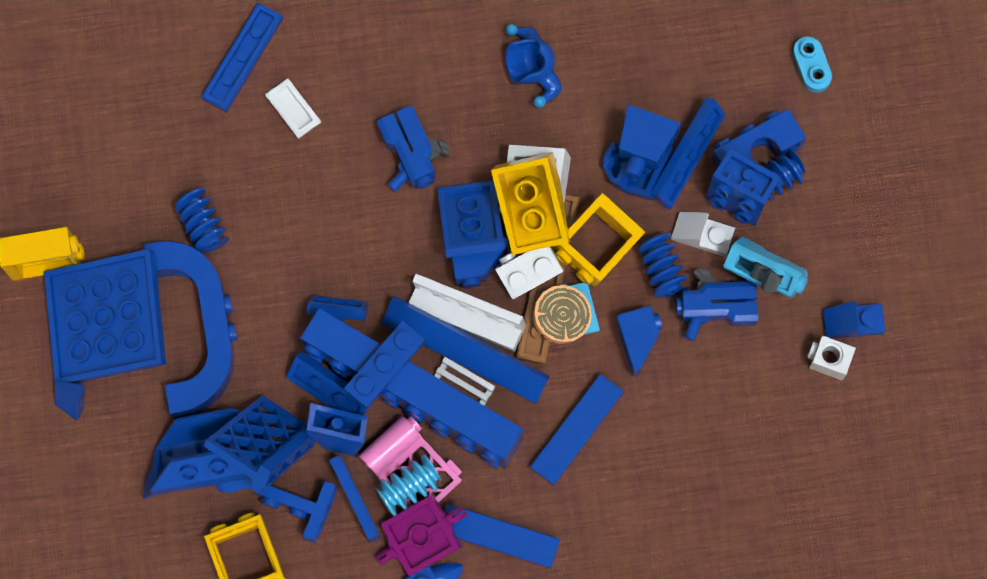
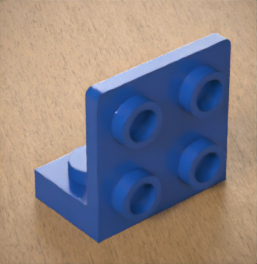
[705,149,781,226]

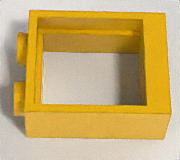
[552,193,645,287]
[0,227,85,281]
[204,513,286,579]

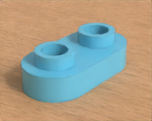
[793,37,832,93]

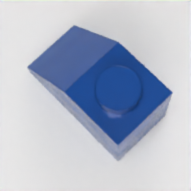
[452,237,509,289]
[616,306,662,376]
[305,403,368,456]

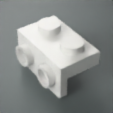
[495,247,564,299]

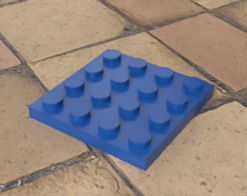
[44,249,167,384]

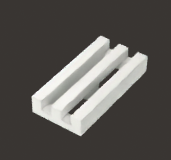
[434,357,495,406]

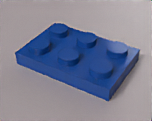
[437,180,505,258]

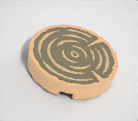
[533,285,592,344]

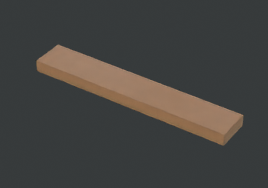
[516,195,580,365]

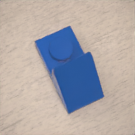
[823,301,885,339]

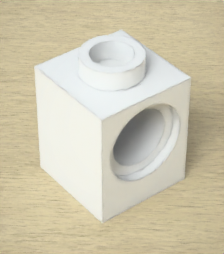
[807,335,856,381]

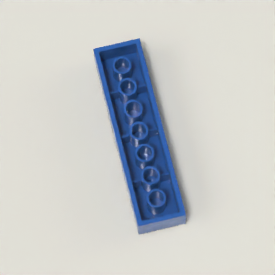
[300,308,523,469]

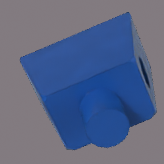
[619,104,680,179]

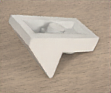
[671,212,735,257]

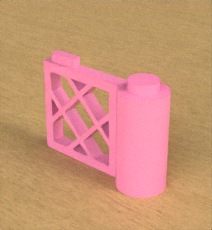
[358,416,462,509]

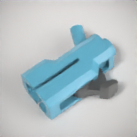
[723,237,808,298]

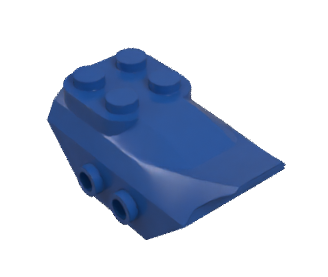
[142,408,272,499]

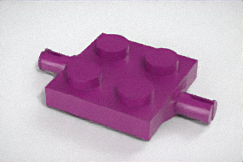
[375,494,467,577]

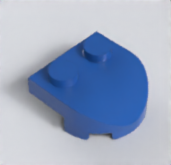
[603,141,673,201]

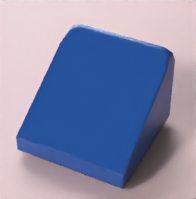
[55,380,85,420]

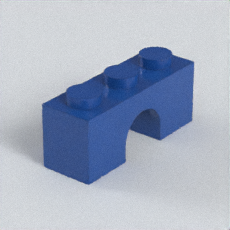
[712,109,807,167]

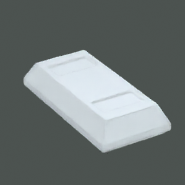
[265,78,321,139]

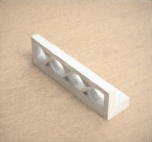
[409,274,526,352]

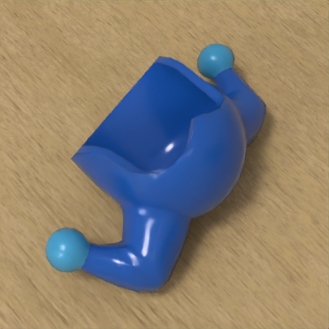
[505,24,562,108]

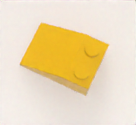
[491,152,570,255]

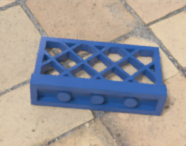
[204,395,316,494]

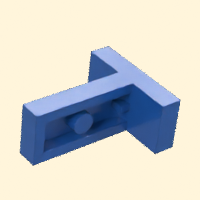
[256,481,338,545]

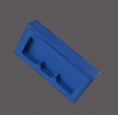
[306,295,369,321]

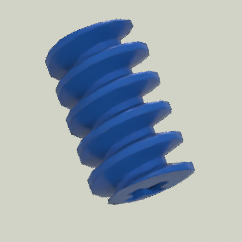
[761,149,805,201]
[174,187,229,253]
[638,233,689,298]

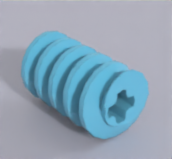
[375,454,442,516]

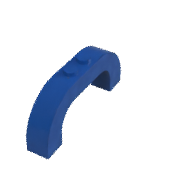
[144,241,238,419]

